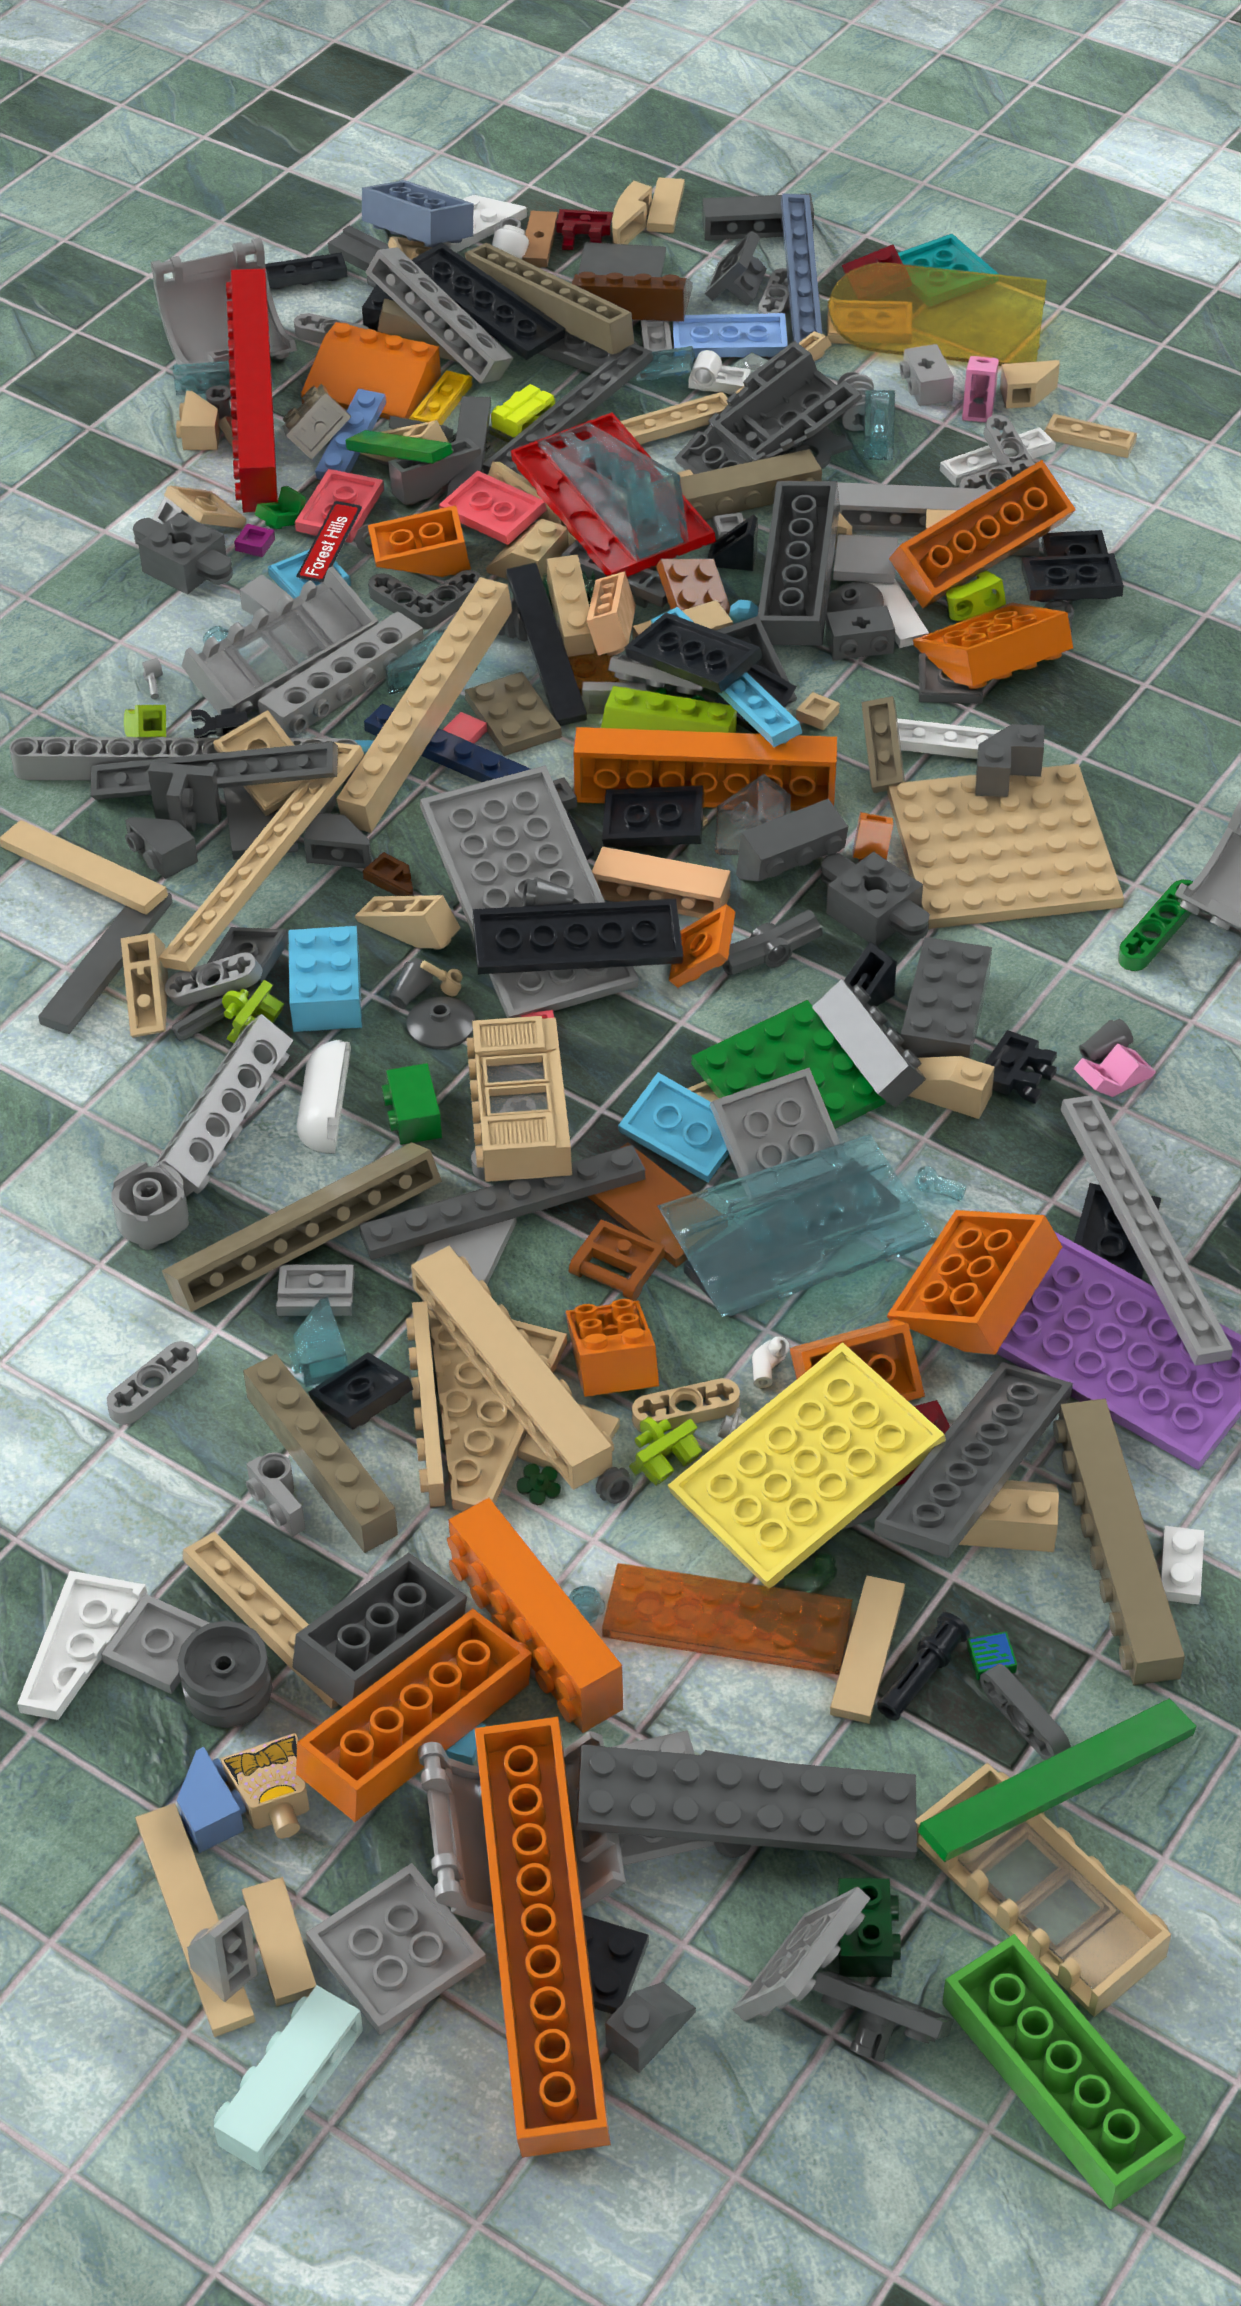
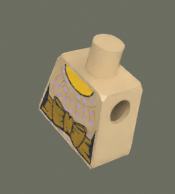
[221,1733,310,1839]

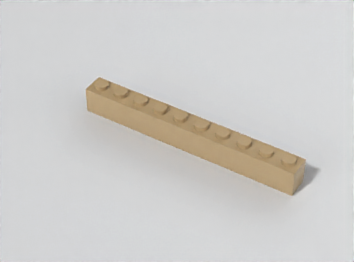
[336,577,512,833]

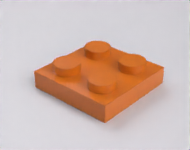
[668,904,736,988]

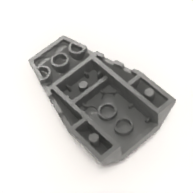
[674,340,863,474]

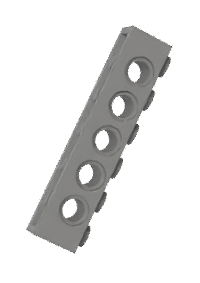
[365,247,513,384]
[258,611,425,738]
[153,1014,293,1197]

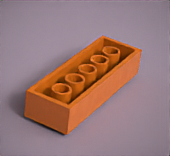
[889,460,1076,609]
[447,1497,623,1733]
[296,1608,532,1822]

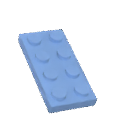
[673,313,788,359]

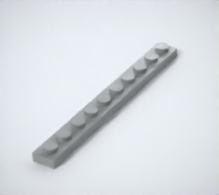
[1061,1095,1233,1366]

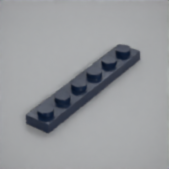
[364,704,530,783]

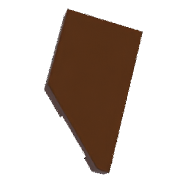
[363,852,414,896]

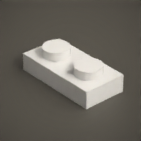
[1160,1526,1204,1605]

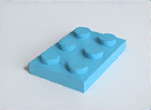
[618,1072,729,1183]

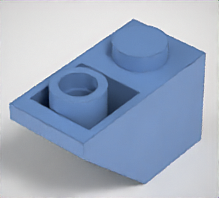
[177,1747,246,1853]

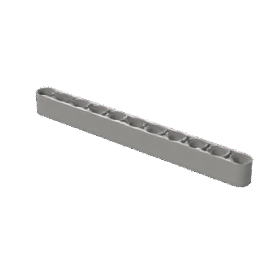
[9,737,360,782]

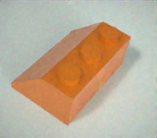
[789,1319,925,1401]

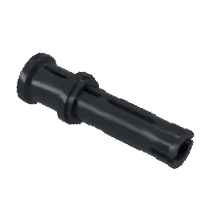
[877,1612,970,1721]

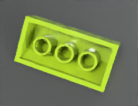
[601,686,737,733]

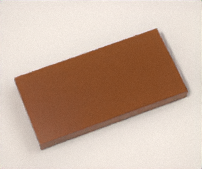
[587,1142,728,1268]

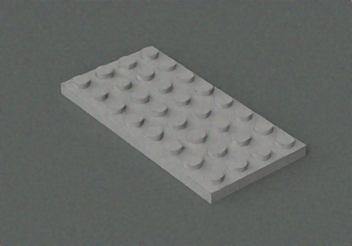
[420,765,639,1018]

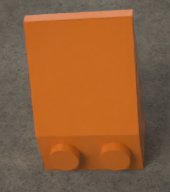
[368,505,471,577]

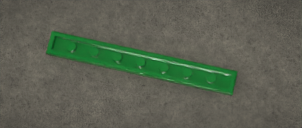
[918,1698,1197,1862]

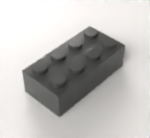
[901,937,992,1059]
[292,1552,467,1707]

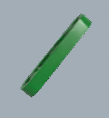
[1118,879,1193,971]

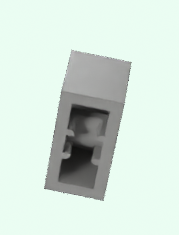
[900,344,954,406]

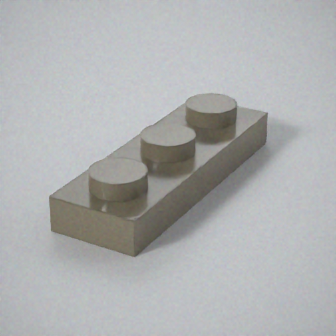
[861,696,905,793]

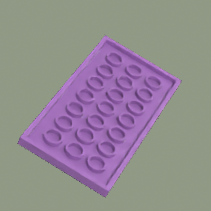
[996,1232,1241,1470]

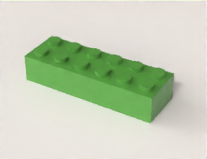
[942,1934,1186,2210]

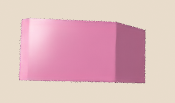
[1074,1043,1156,1097]

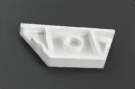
[443,195,527,253]

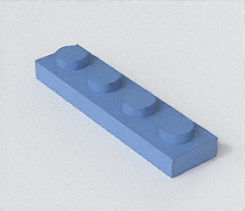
[315,388,387,480]

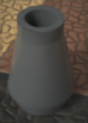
[522,877,574,906]
[389,958,434,1009]
[1079,1019,1133,1062]

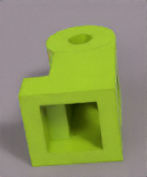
[946,570,1006,621]
[124,705,166,737]

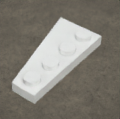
[17,1571,148,1720]

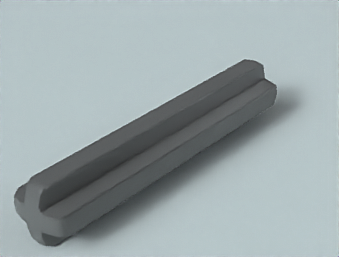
[172,983,260,1041]

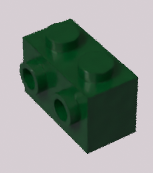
[837,1878,901,1977]

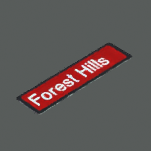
[296,501,362,582]

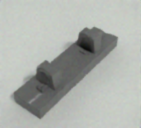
[561,540,668,608]

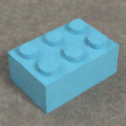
[289,926,362,1032]

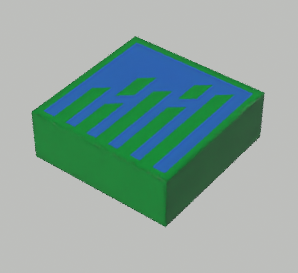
[967,1631,1017,1680]

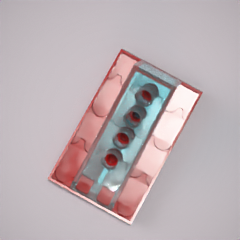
[510,412,716,577]

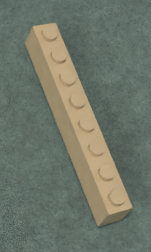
[411,1245,614,1490]

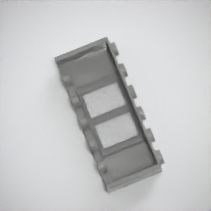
[182,566,378,715]

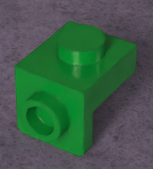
[255,486,306,529]

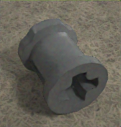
[205,385,231,421]

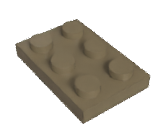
[465,672,562,756]

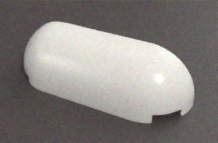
[297,1040,351,1153]

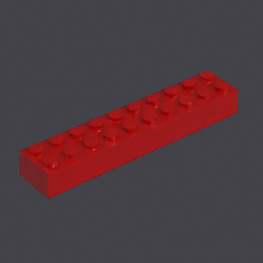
[226,269,278,513]

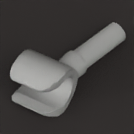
[142,658,163,699]

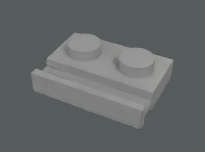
[276,1265,355,1316]

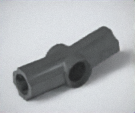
[722,909,823,975]

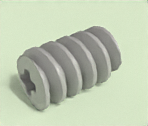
[837,372,879,431]

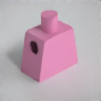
[962,356,999,422]

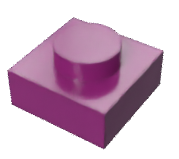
[234,524,275,557]

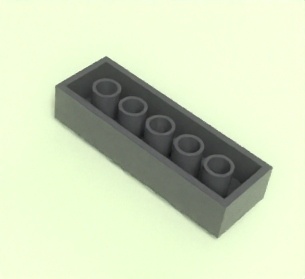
[758,481,840,646]

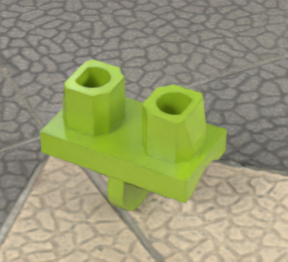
[222,980,284,1044]
[629,1417,703,1486]

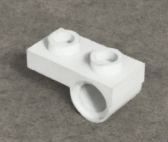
[689,350,751,395]

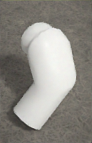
[752,1336,790,1388]

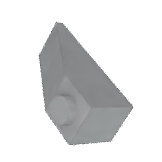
[187,1905,258,2002]

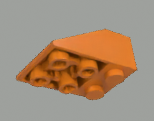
[565,1299,659,1397]

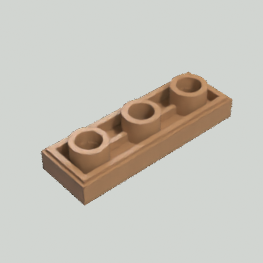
[522,211,558,268]

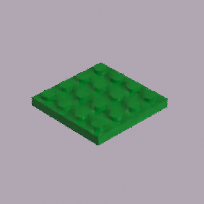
[691,1000,886,1129]

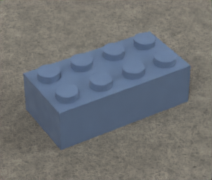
[362,180,474,247]

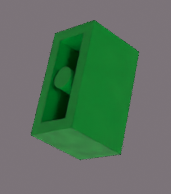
[381,1063,442,1145]

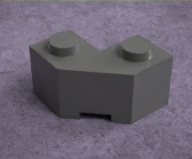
[975,724,1044,797]

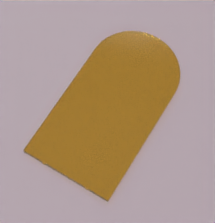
[828,263,1047,366]

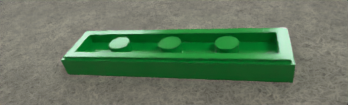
[345,430,453,464]

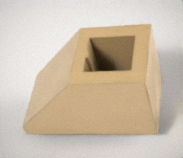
[1000,360,1060,409]
[176,391,221,450]

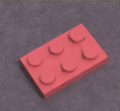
[295,469,384,543]
[439,470,547,545]

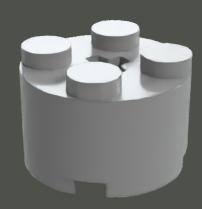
[111,1162,189,1250]

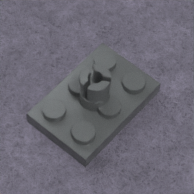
[812,1971,954,2062]

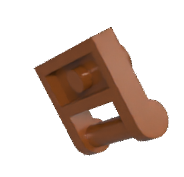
[568,1219,665,1301]

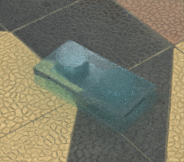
[635,346,695,381]
[173,361,231,395]

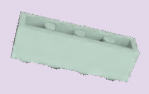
[213,1985,363,2172]

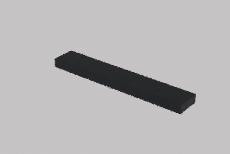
[506,563,587,726]

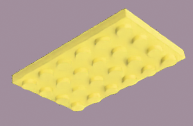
[668,1342,946,1590]

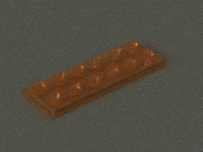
[602,1563,853,1675]

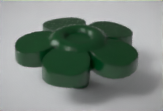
[516,1464,561,1505]

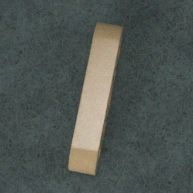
[632,1378,740,1432]

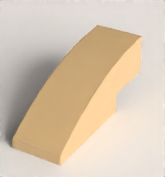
[612,181,652,244]

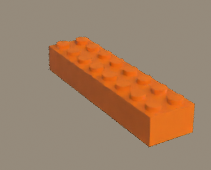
[573,727,837,811]

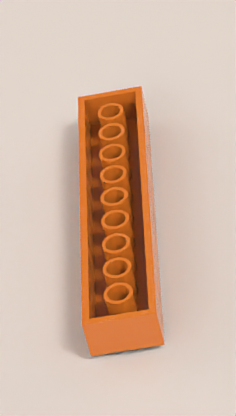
[475,1717,611,2158]

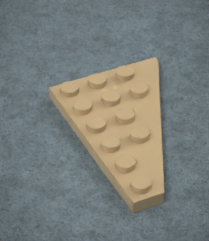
[428,1307,567,1511]

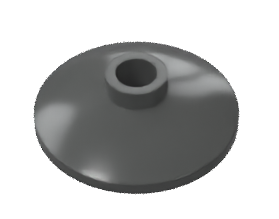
[827,582,884,612]
[406,996,475,1049]

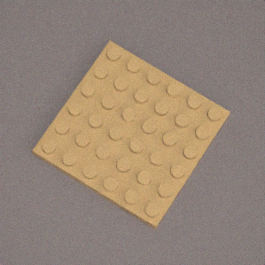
[887,764,1124,929]

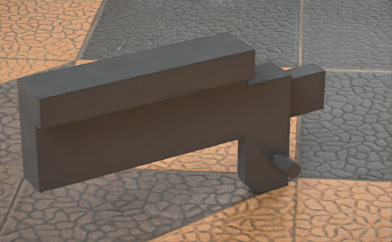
[328,225,389,287]

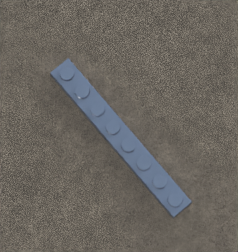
[781,193,822,343]

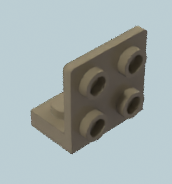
[282,384,351,460]

